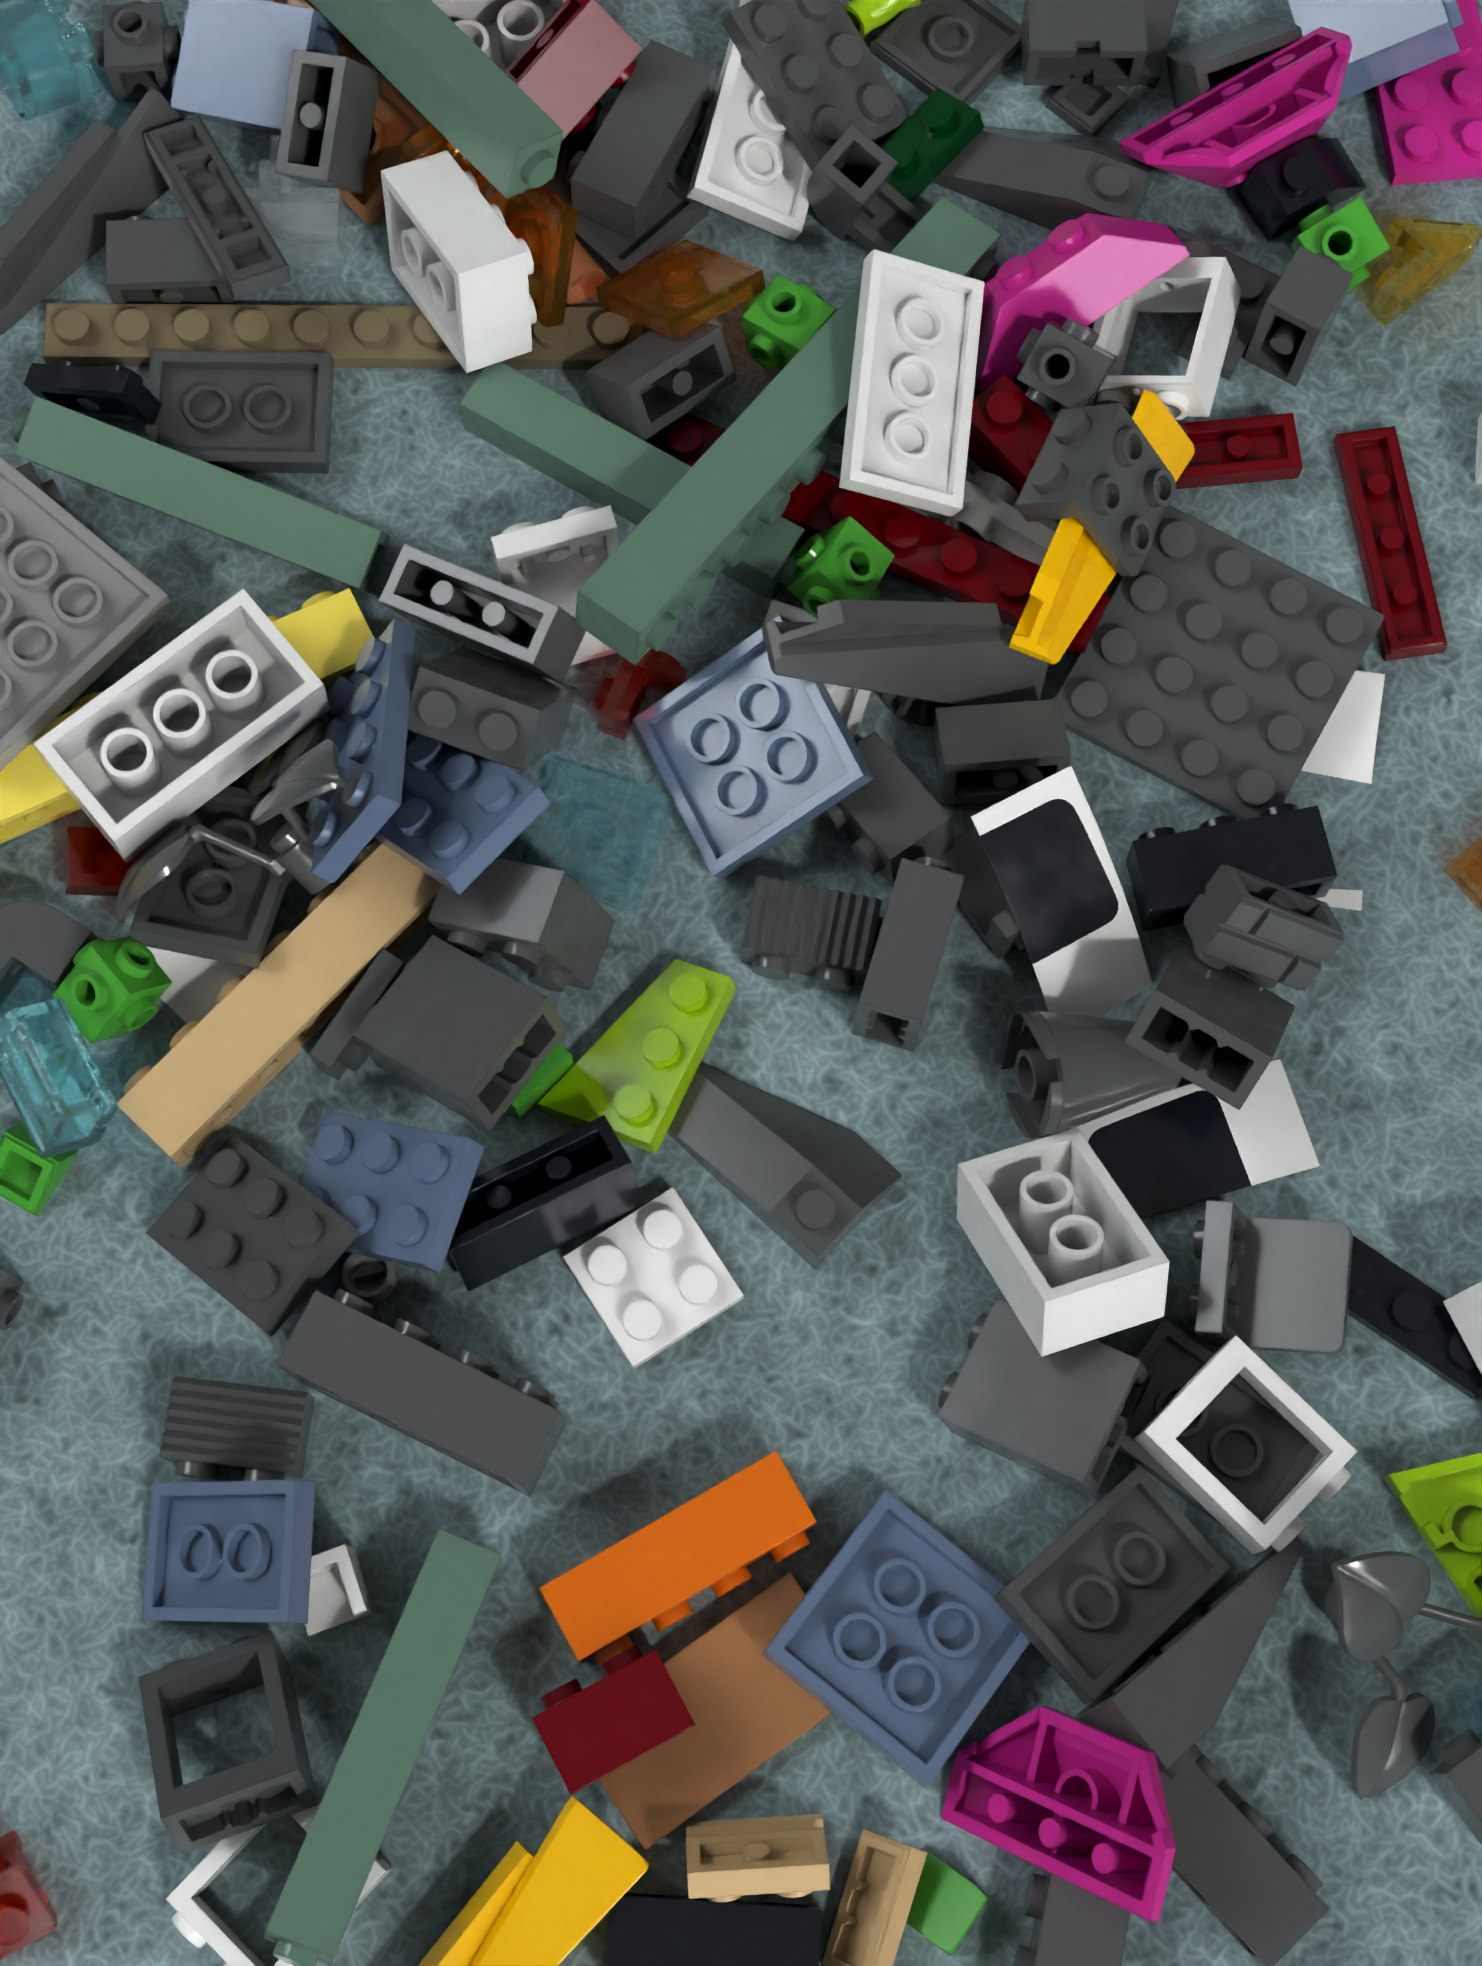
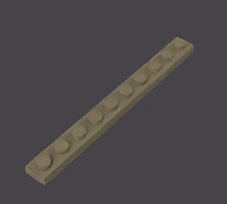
[42,303,642,370]

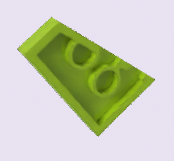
[537,959,737,1154]
[1383,1452,1482,1618]

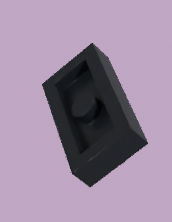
[24,361,162,425]

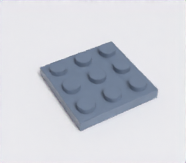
[633,615,874,879]
[761,1490,1030,1787]

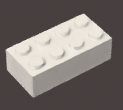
[33,589,330,863]

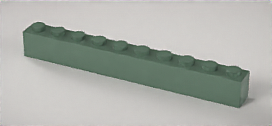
[575,196,1001,665]

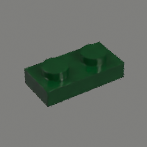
[880,88,984,203]

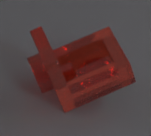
[595,649,687,741]
[63,826,147,897]
[0,1831,57,1960]

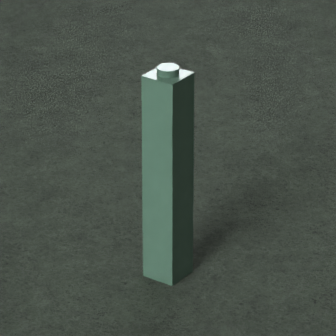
[309,0,564,199]
[459,362,805,600]
[14,396,391,594]
[265,1529,502,1966]

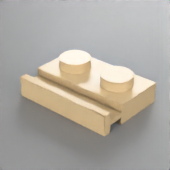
[685,1814,830,1902]

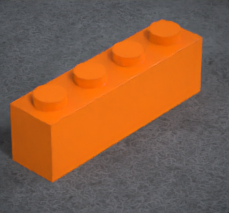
[539,1451,817,1667]

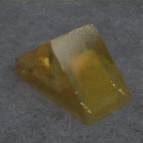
[1369,218,1482,327]

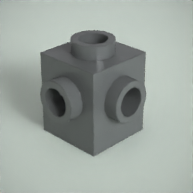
[94,1,182,101]
[1016,317,1118,412]

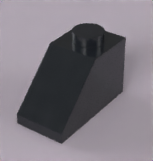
[1237,138,1367,242]

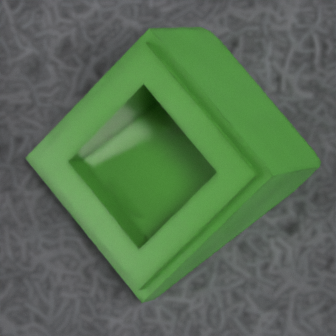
[0,1121,79,1217]
[906,1851,989,1956]

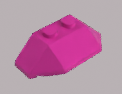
[1118,26,1353,188]
[975,213,1190,392]
[941,1706,1176,1922]

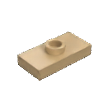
[820,1829,928,1966]

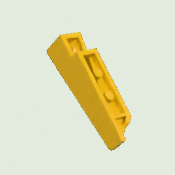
[1009,389,1195,664]
[418,1795,649,1966]

